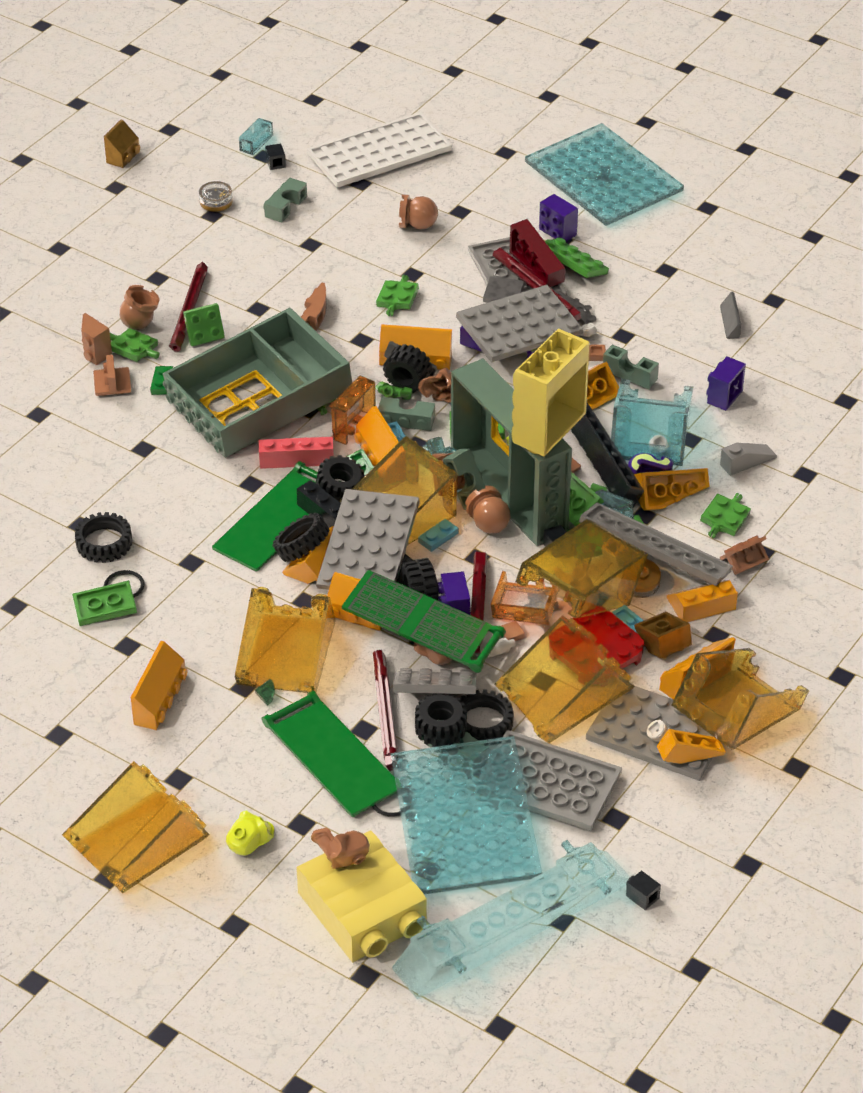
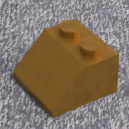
[104,119,141,168]
[634,611,692,659]

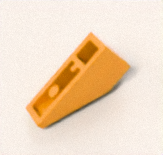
[657,729,726,764]

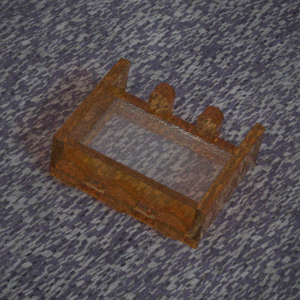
[330,375,376,445]
[490,571,559,625]

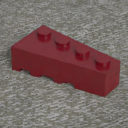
[509,219,566,287]

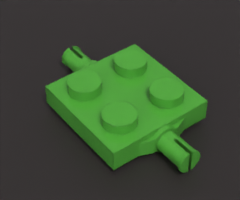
[376,275,419,316]
[110,328,160,362]
[700,493,751,538]

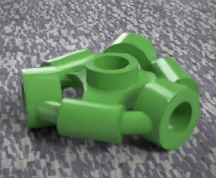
[375,381,412,400]

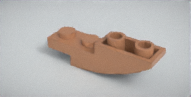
[301,282,327,331]

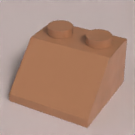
[81,313,112,365]

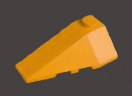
[634,468,710,511]

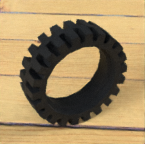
[75,512,132,563]
[273,513,329,562]
[460,689,514,746]

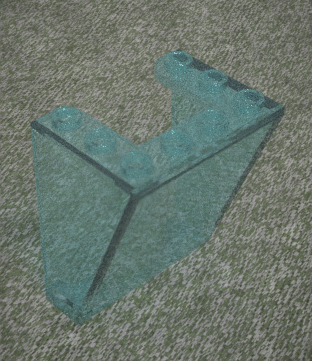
[611,379,694,466]

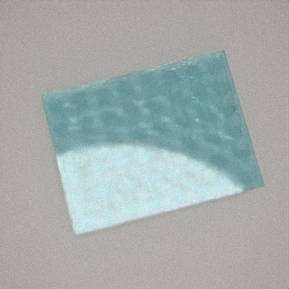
[525,123,684,226]
[391,736,542,894]

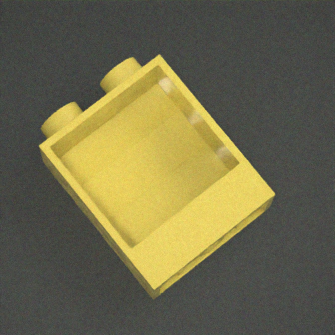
[512,329,590,456]
[296,830,427,963]

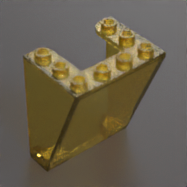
[340,436,457,546]
[515,519,648,618]
[234,587,336,693]
[495,615,635,744]
[671,648,809,750]
[62,761,210,893]

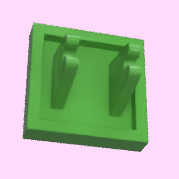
[183,303,225,346]

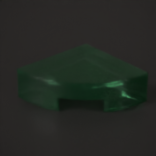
[255,679,275,706]

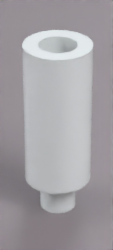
[476,638,516,658]

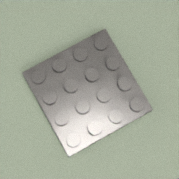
[393,668,477,694]

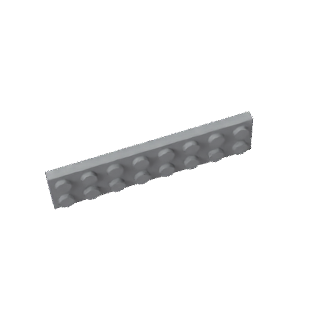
[579,503,733,586]

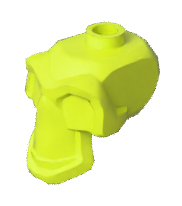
[226,810,275,856]

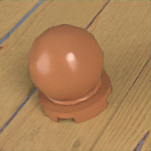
[399,194,438,229]
[119,285,160,330]
[465,485,511,534]

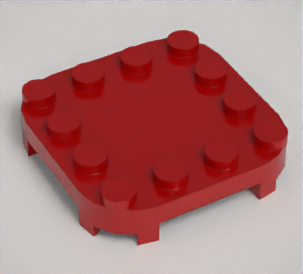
[547,605,644,687]

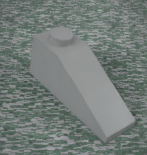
[720,442,777,476]

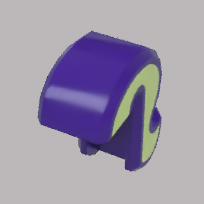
[628,453,673,474]

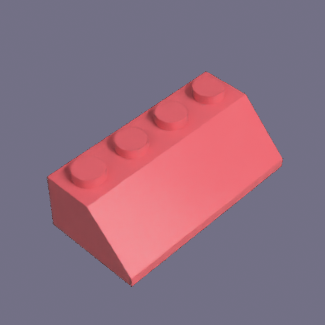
[259,437,334,469]

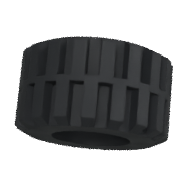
[383,344,433,393]
[316,455,365,503]
[402,558,439,601]
[415,693,467,748]

